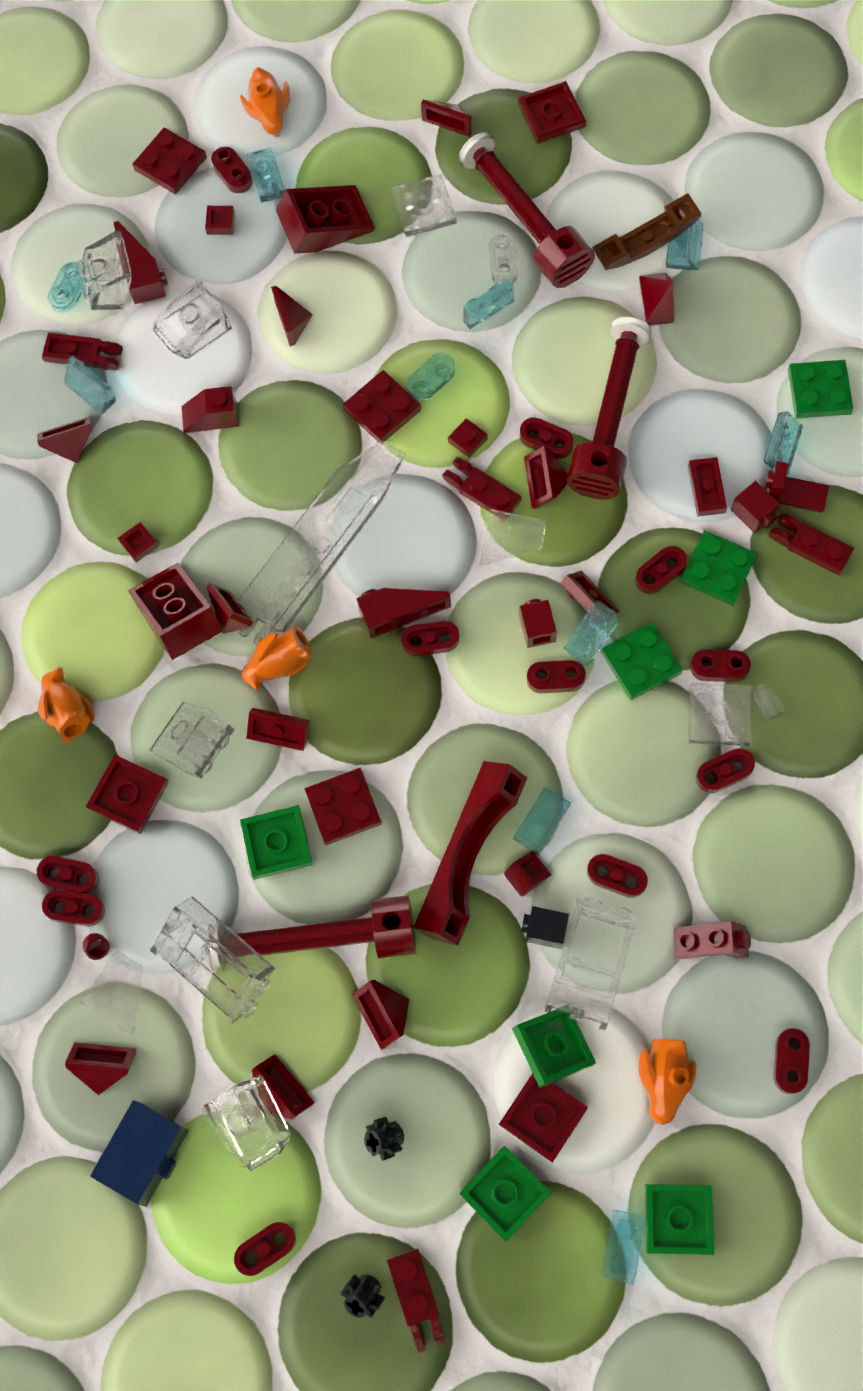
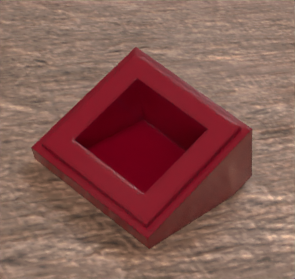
[504,851,552,897]

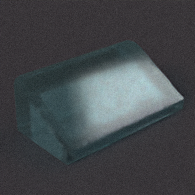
[666,219,703,271]
[64,356,116,414]

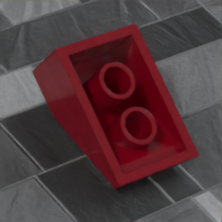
[276,185,375,254]
[128,563,223,660]

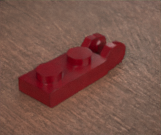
[42,333,123,371]
[442,457,522,522]
[769,513,854,575]
[387,1249,445,1353]

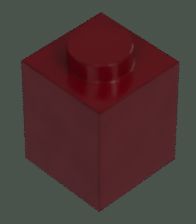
[731,480,780,533]
[519,599,557,648]

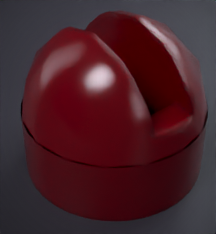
[83,932,110,960]

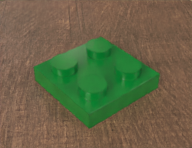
[788,360,853,419]
[680,530,758,606]
[601,622,683,701]
[240,805,313,880]
[512,1005,596,1088]
[459,1145,551,1242]
[645,1184,714,1255]

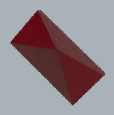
[421,99,472,137]
[639,273,674,326]
[271,286,313,346]
[37,417,93,463]
[524,446,568,509]
[206,582,254,634]
[352,979,409,1050]
[65,1042,136,1095]
[252,1054,315,1120]

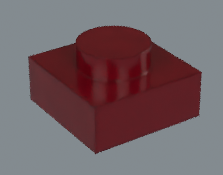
[205,205,235,235]
[448,418,488,458]
[117,522,159,563]

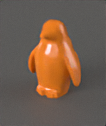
[240,67,290,137]
[241,625,312,691]
[38,667,95,744]
[638,1039,697,1125]

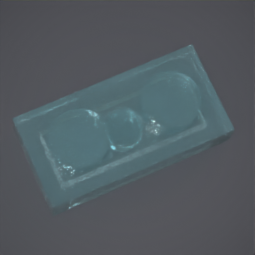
[246,147,285,203]
[463,279,514,329]
[763,411,804,475]
[563,600,622,666]
[513,787,571,855]
[600,1209,646,1285]

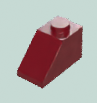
[181,386,239,433]

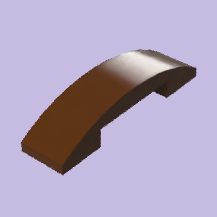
[592,193,702,270]

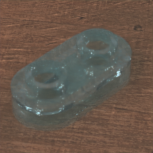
[47,262,88,313]
[407,353,455,401]

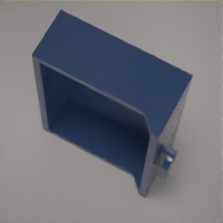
[90,1100,189,1207]

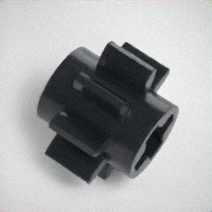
[364,1116,404,1161]
[341,1274,385,1318]

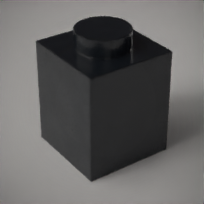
[521,906,569,950]

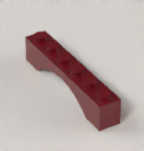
[413,761,528,946]

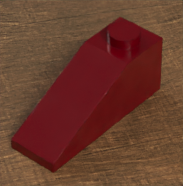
[113,221,168,304]
[356,588,451,639]

